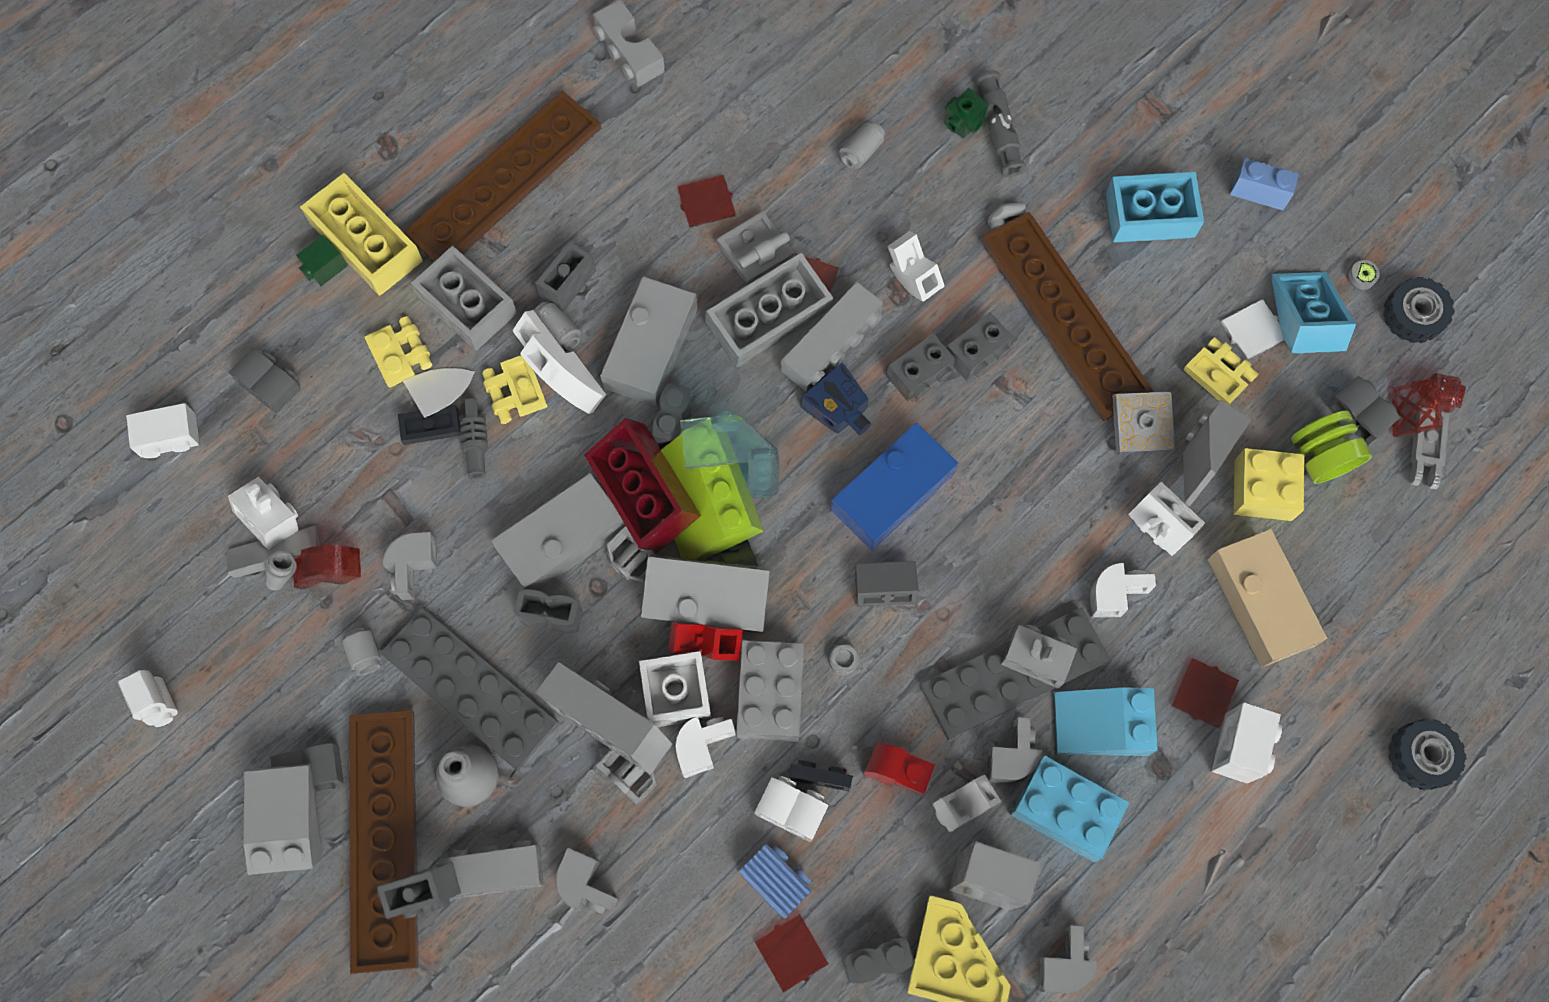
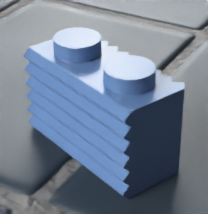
[1230,157,1299,211]
[739,844,812,919]

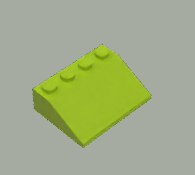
[661,418,764,560]

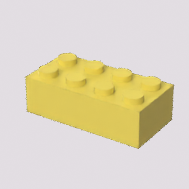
[300,173,423,296]

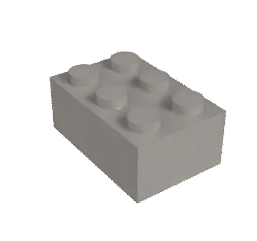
[411,246,517,351]
[737,640,804,742]

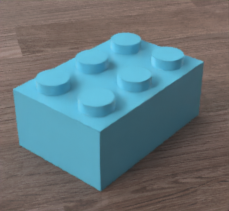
[1105,172,1204,243]
[1010,755,1129,862]

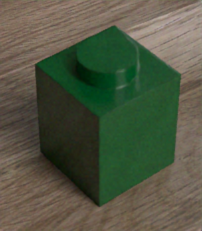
[296,235,347,286]

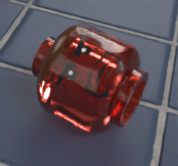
[1418,373,1466,413]

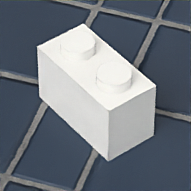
[126,403,200,458]

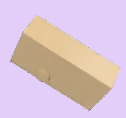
[1208,529,1327,668]

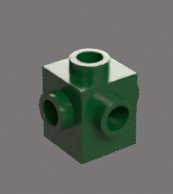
[944,88,989,139]

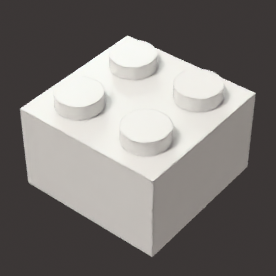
[639,651,711,727]
[1211,703,1282,783]

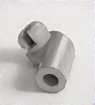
[988,202,1026,231]

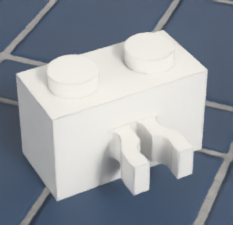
[228,476,298,550]
[1128,482,1205,556]

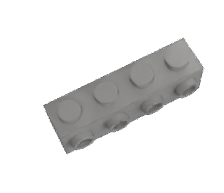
[781,282,883,393]

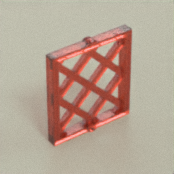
[1391,377,1442,437]

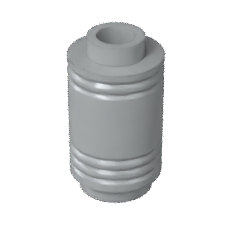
[840,121,885,169]
[534,301,581,350]

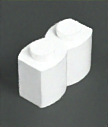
[118,670,178,727]
[755,776,828,842]

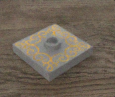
[1112,392,1175,453]

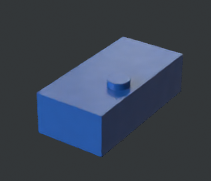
[831,423,958,551]

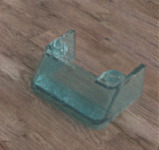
[680,411,779,499]

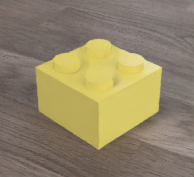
[1233,448,1304,521]

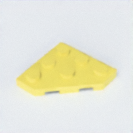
[907,896,1010,1002]

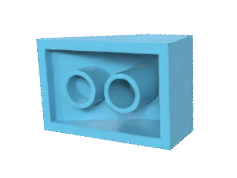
[1271,272,1356,354]
[1054,688,1157,756]

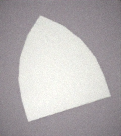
[403,368,474,418]

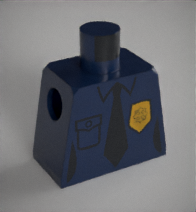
[801,363,871,435]

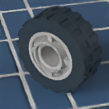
[1383,277,1455,343]
[1388,719,1467,790]

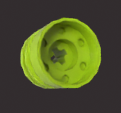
[1291,411,1372,484]

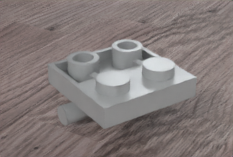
[717,212,794,286]

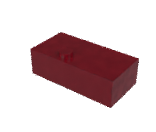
[584,418,701,552]

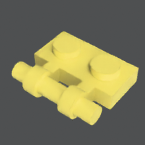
[364,317,432,388]
[1183,337,1259,405]
[482,356,548,424]

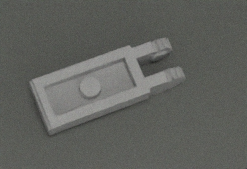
[1409,407,1450,490]

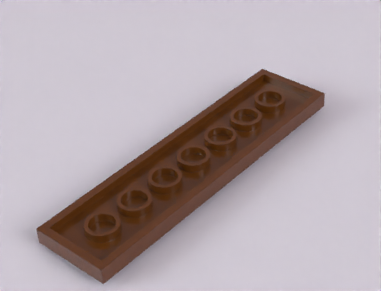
[403,90,602,262]
[981,211,1154,422]
[349,710,418,974]

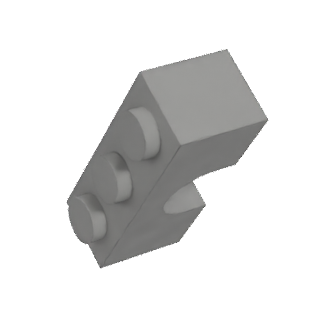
[593,0,665,87]

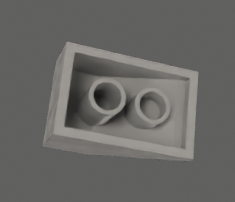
[1183,400,1251,507]
[243,764,322,875]

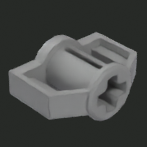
[606,526,655,583]
[596,750,657,806]

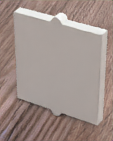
[1220,299,1284,360]

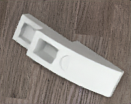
[513,310,606,414]

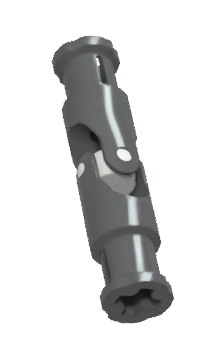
[976,70,1026,177]

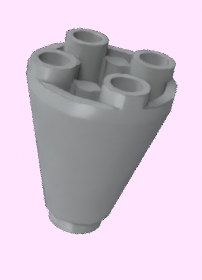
[435,744,500,808]

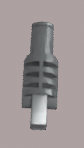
[459,398,488,479]

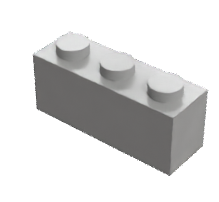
[439,841,544,900]

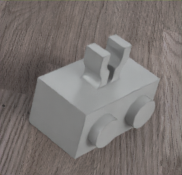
[1001,625,1077,688]

